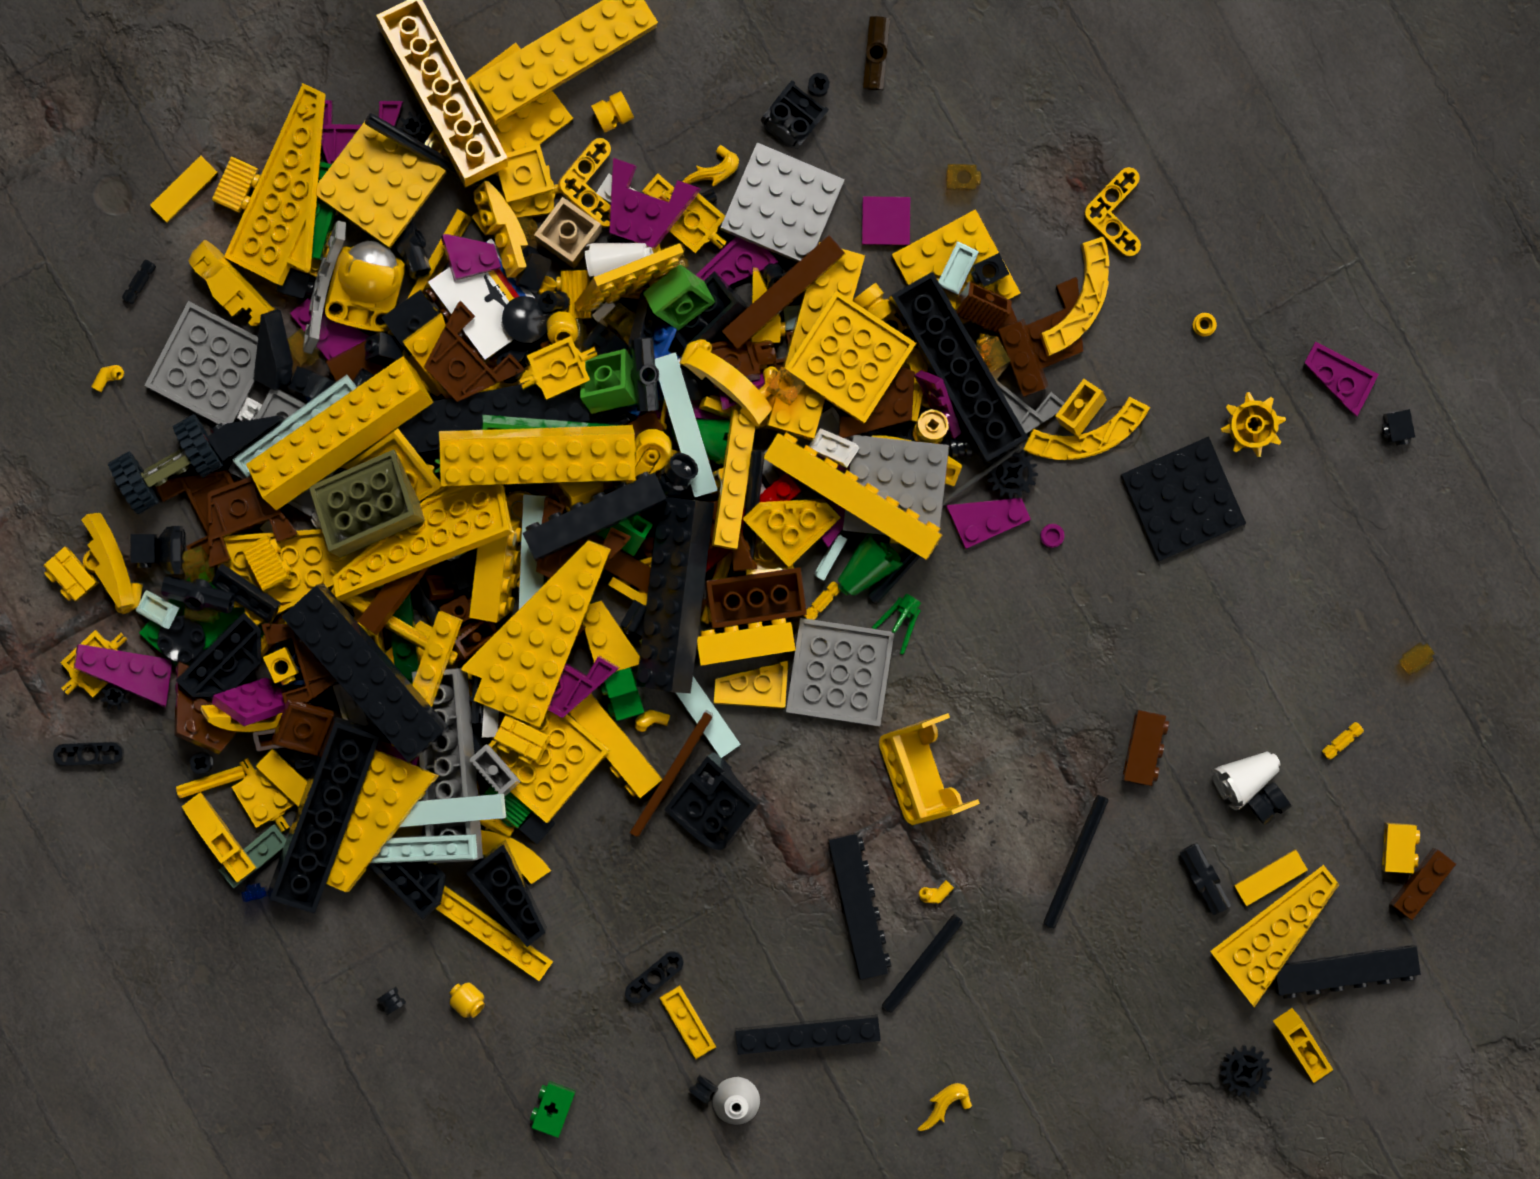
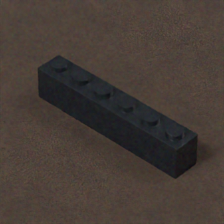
[523,471,667,562]
[828,833,892,980]
[1274,945,1421,999]
[735,1014,881,1055]

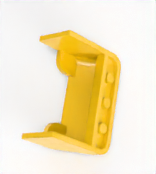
[879,713,980,825]

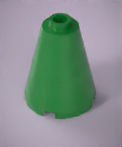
[671,419,730,466]
[838,533,903,596]

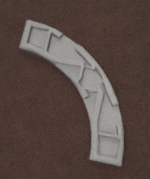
[303,221,346,354]

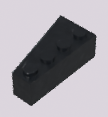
[466,840,547,947]

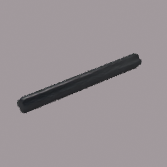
[365,113,487,189]
[1043,795,1108,929]

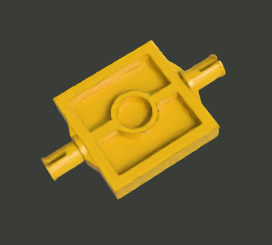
[499,165,569,219]
[659,190,727,253]
[519,336,598,400]
[60,630,128,697]
[232,758,295,832]

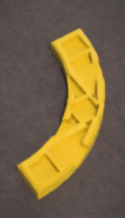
[1040,236,1109,356]
[1023,397,1150,460]
[434,830,551,884]

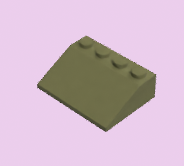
[309,449,425,558]

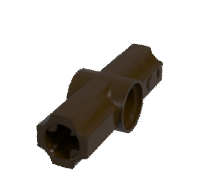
[863,16,890,91]

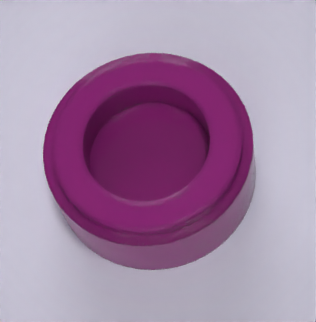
[1040,524,1064,548]

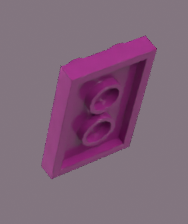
[212,678,288,726]

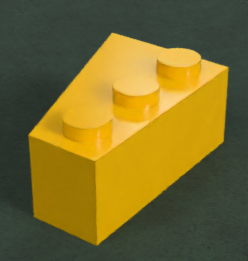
[583,601,640,671]

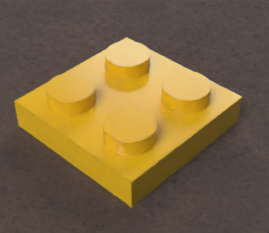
[498,144,553,204]

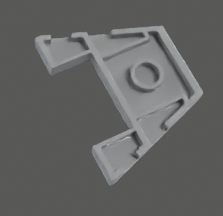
[987,347,1065,433]

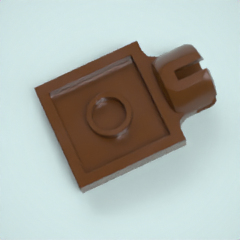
[711,340,777,389]

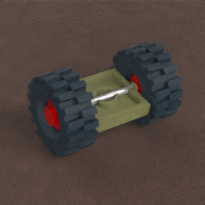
[108,414,224,515]

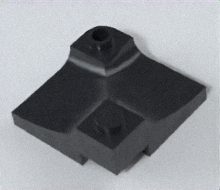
[664,752,760,850]

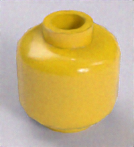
[547,311,578,344]
[449,982,485,1018]

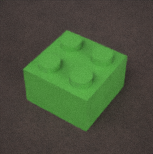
[643,264,715,330]
[580,349,636,414]

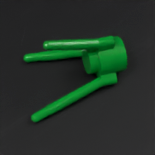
[871,593,921,655]

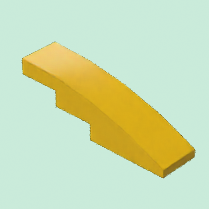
[81,513,135,609]

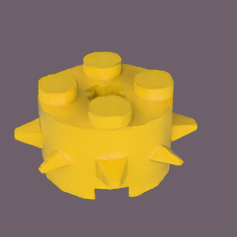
[1221,392,1286,457]

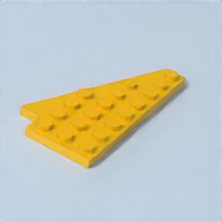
[224,83,325,286]
[332,484,513,601]
[218,529,370,625]
[461,540,611,727]

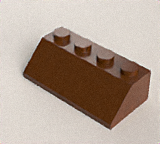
[706,567,807,628]

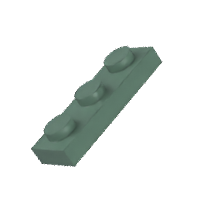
[219,824,287,888]

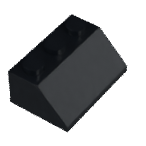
[664,271,748,349]

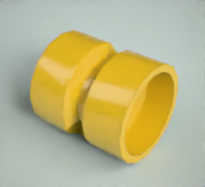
[591,91,635,133]
[853,283,895,320]
[913,410,948,444]

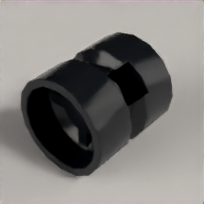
[657,453,698,497]
[1247,782,1292,826]

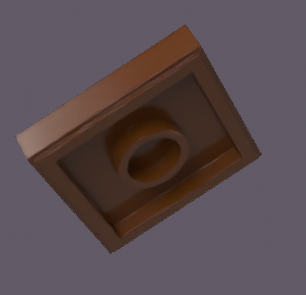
[272,699,334,756]

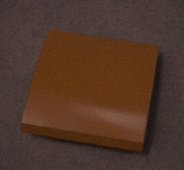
[326,340,384,382]

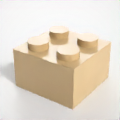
[534,197,602,268]

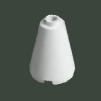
[585,243,653,277]
[1212,752,1281,810]
[712,1077,760,1125]

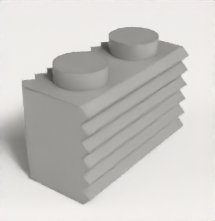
[470,744,521,796]

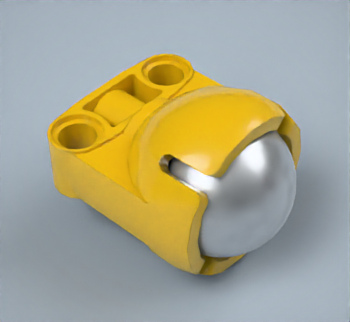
[324,241,405,332]

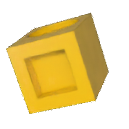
[263,647,299,686]

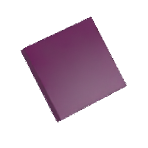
[862,196,910,245]

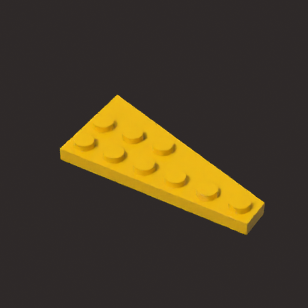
[326,749,439,892]
[1210,865,1339,1007]

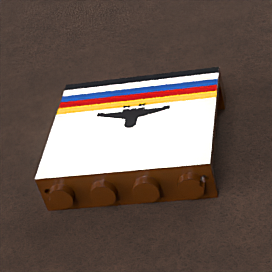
[424,236,552,362]

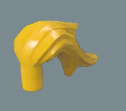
[682,145,739,186]
[917,1083,972,1131]

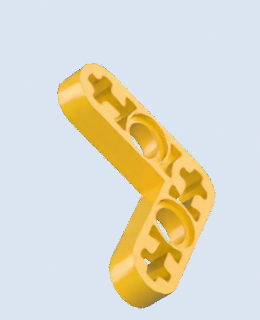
[558,138,611,228]
[1084,167,1141,257]

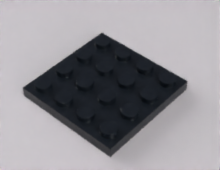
[1121,436,1246,561]

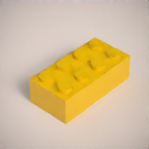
[469,519,522,623]
[697,618,796,665]

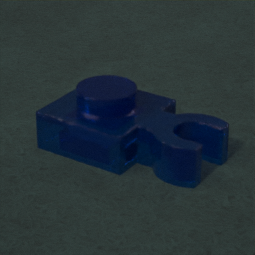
[241,883,268,902]

